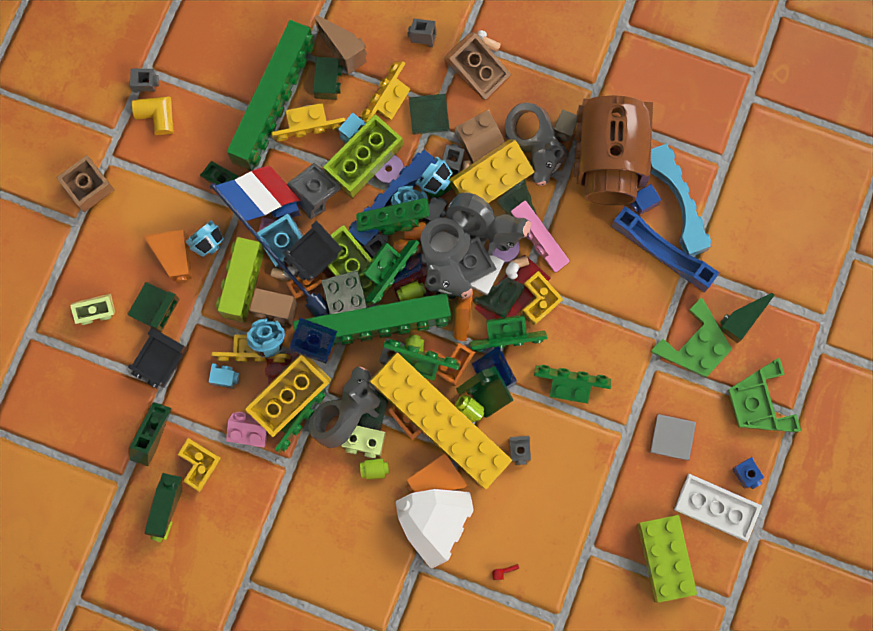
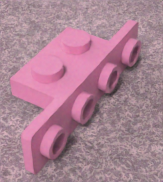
[511,201,569,272]

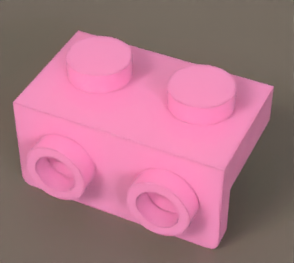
[226,412,267,448]

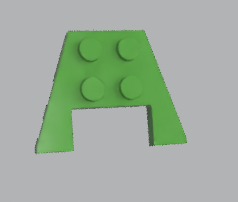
[651,298,732,378]
[728,358,801,432]

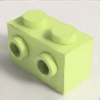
[70,294,115,325]
[342,426,386,459]

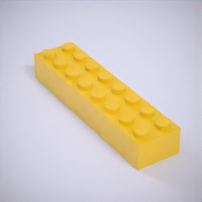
[368,352,512,489]

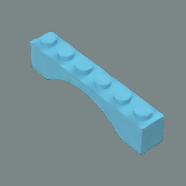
[650,144,711,256]

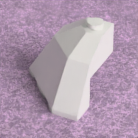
[396,489,473,568]

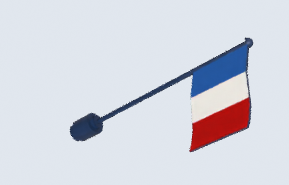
[210,166,330,317]

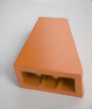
[145,230,192,283]
[406,453,468,494]

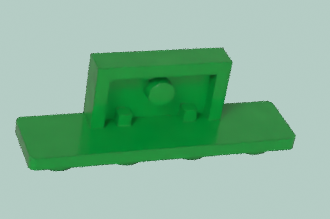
[356,198,429,235]
[362,240,419,304]
[469,315,548,352]
[383,339,460,381]
[534,365,611,404]
[274,389,326,454]

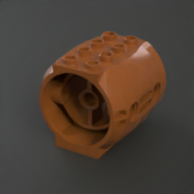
[574,95,653,205]

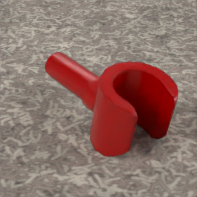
[492,564,519,580]

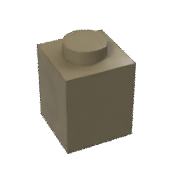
[554,109,578,142]

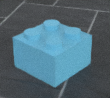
[257,214,303,268]

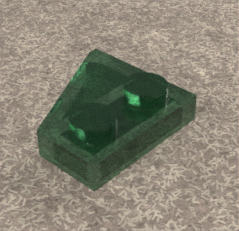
[497,179,537,216]
[473,277,525,318]

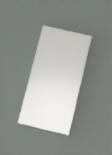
[419,231,505,295]
[673,474,762,542]

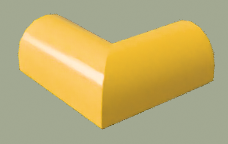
[132,96,174,135]
[522,271,564,325]
[177,438,221,492]

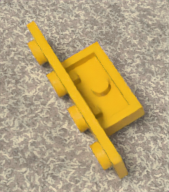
[360,61,410,123]
[271,103,345,141]
[211,334,291,363]

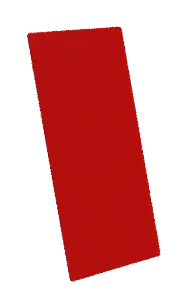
[475,255,551,320]

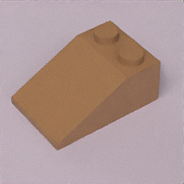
[314,15,367,74]
[443,33,511,100]
[455,110,505,164]

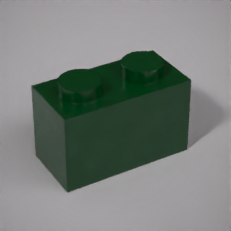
[313,57,343,100]

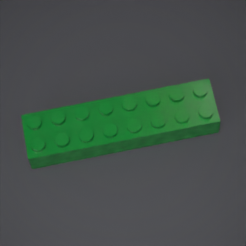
[227,20,315,171]
[293,293,451,352]

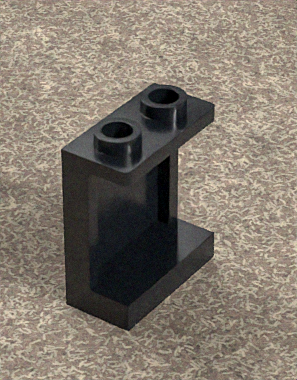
[282,221,345,282]
[127,327,188,389]

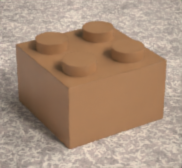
[56,155,114,212]
[250,288,298,328]

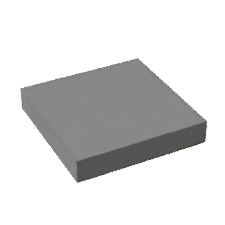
[650,414,696,461]

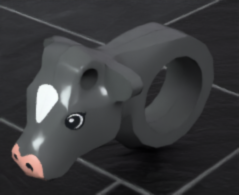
[505,102,569,186]
[446,193,531,256]
[421,218,472,299]
[309,366,380,448]

